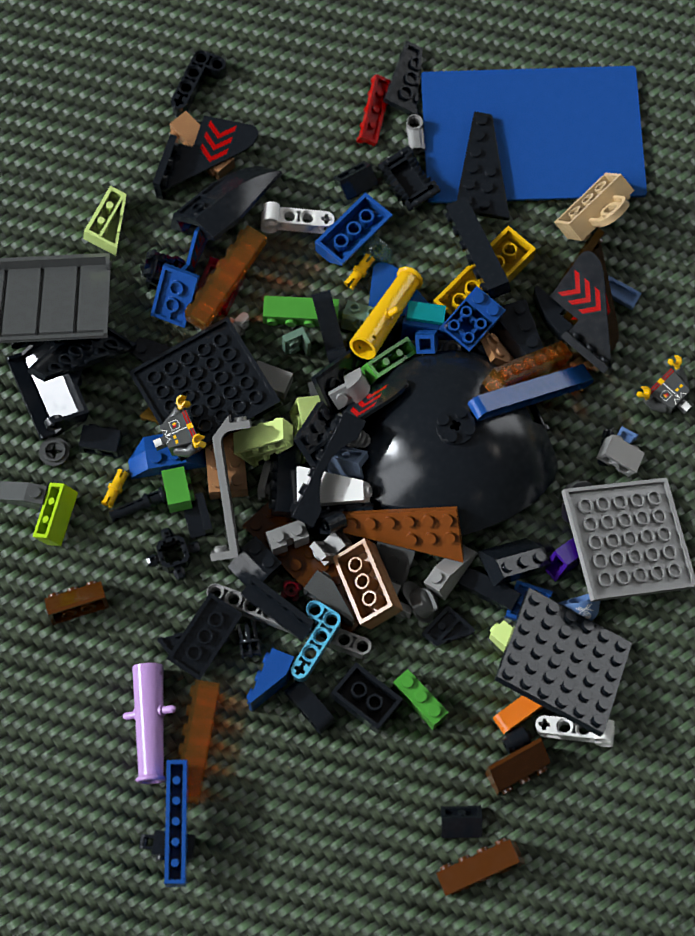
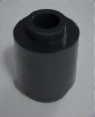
[502,726,533,754]

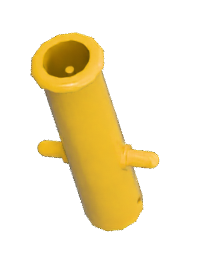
[349,266,423,360]

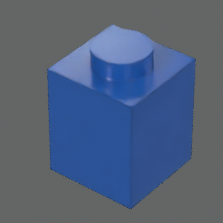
[415,330,439,354]

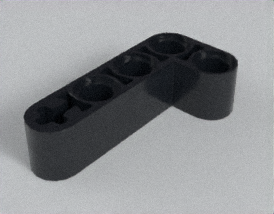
[171,50,227,117]
[311,290,346,364]

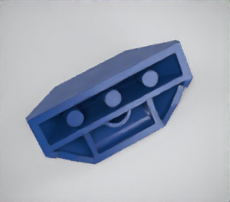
[128,434,207,479]

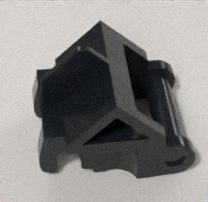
[140,249,185,290]

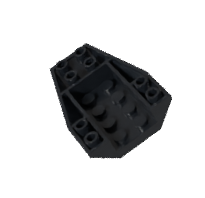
[171,166,282,241]

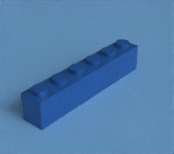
[164,760,189,887]

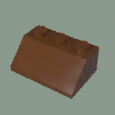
[44,581,109,625]
[485,738,551,795]

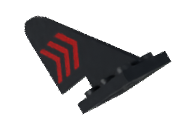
[153,115,259,200]
[551,251,615,375]
[293,379,409,467]

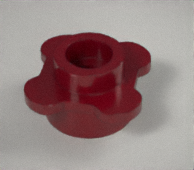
[280,580,302,602]

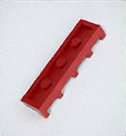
[356,74,390,146]

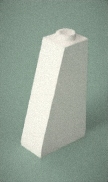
[296,466,372,506]

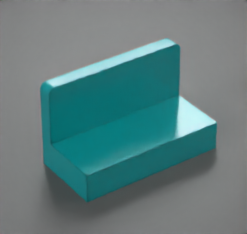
[406,301,446,325]

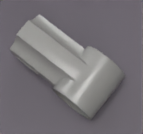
[406,114,425,154]

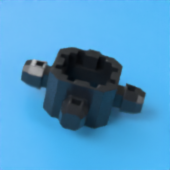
[146,528,201,581]

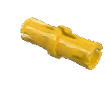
[344,253,375,289]
[101,469,129,508]

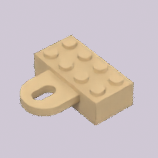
[554,173,634,241]

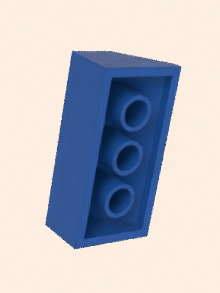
[315,192,393,266]

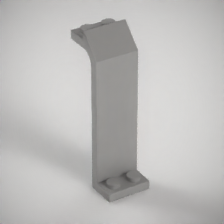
[210,414,252,561]

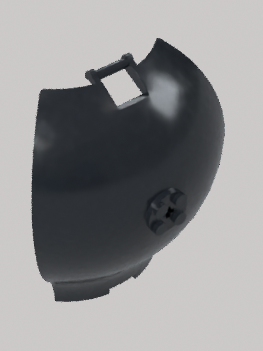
[324,350,558,545]

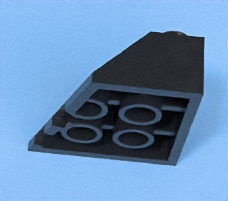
[488,299,544,364]

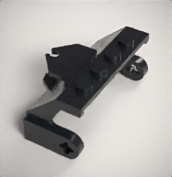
[6,340,89,441]

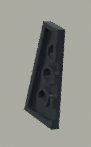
[383,41,423,115]

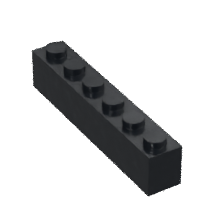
[445,197,511,299]

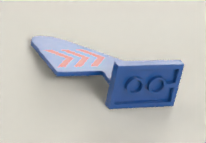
[150,227,208,328]

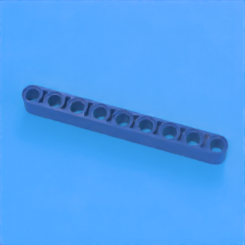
[467,364,594,421]

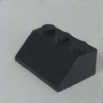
[478,538,551,587]

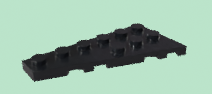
[311,325,400,414]

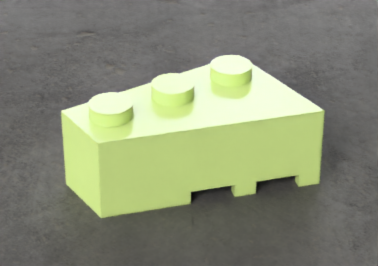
[83,186,127,256]
[233,418,293,467]

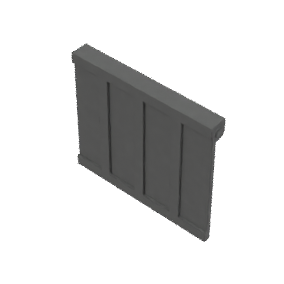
[0,253,113,343]

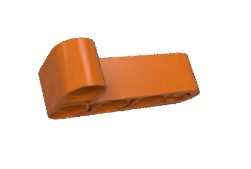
[492,696,543,735]

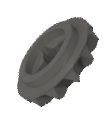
[39,437,70,467]

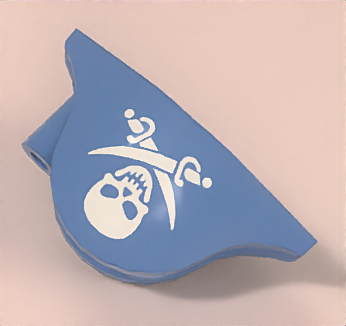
[559,593,600,621]

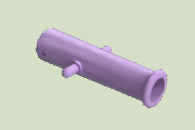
[123,663,176,784]

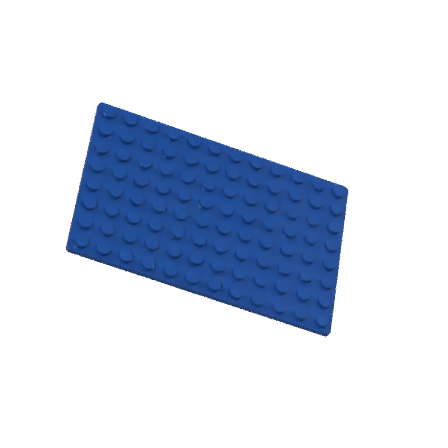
[421,66,647,203]

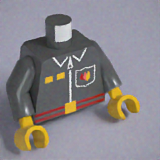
[636,355,692,414]
[153,395,206,457]

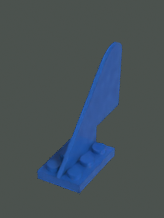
[368,262,454,340]

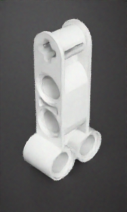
[261,202,335,234]
[535,715,615,747]

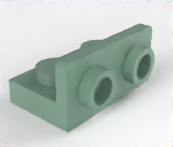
[282,327,312,356]

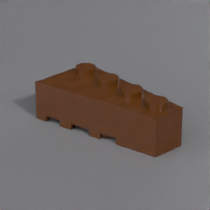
[436,838,526,897]

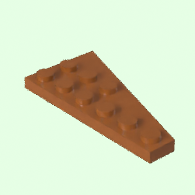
[343,506,464,562]

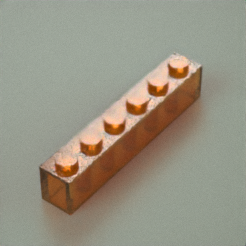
[185,225,267,330]
[482,341,573,392]
[178,680,220,804]

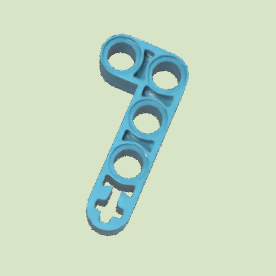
[291,600,341,682]

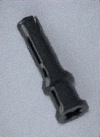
[108,487,168,522]

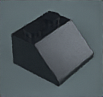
[228,536,283,586]

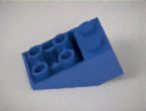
[440,286,506,352]
[246,648,294,711]

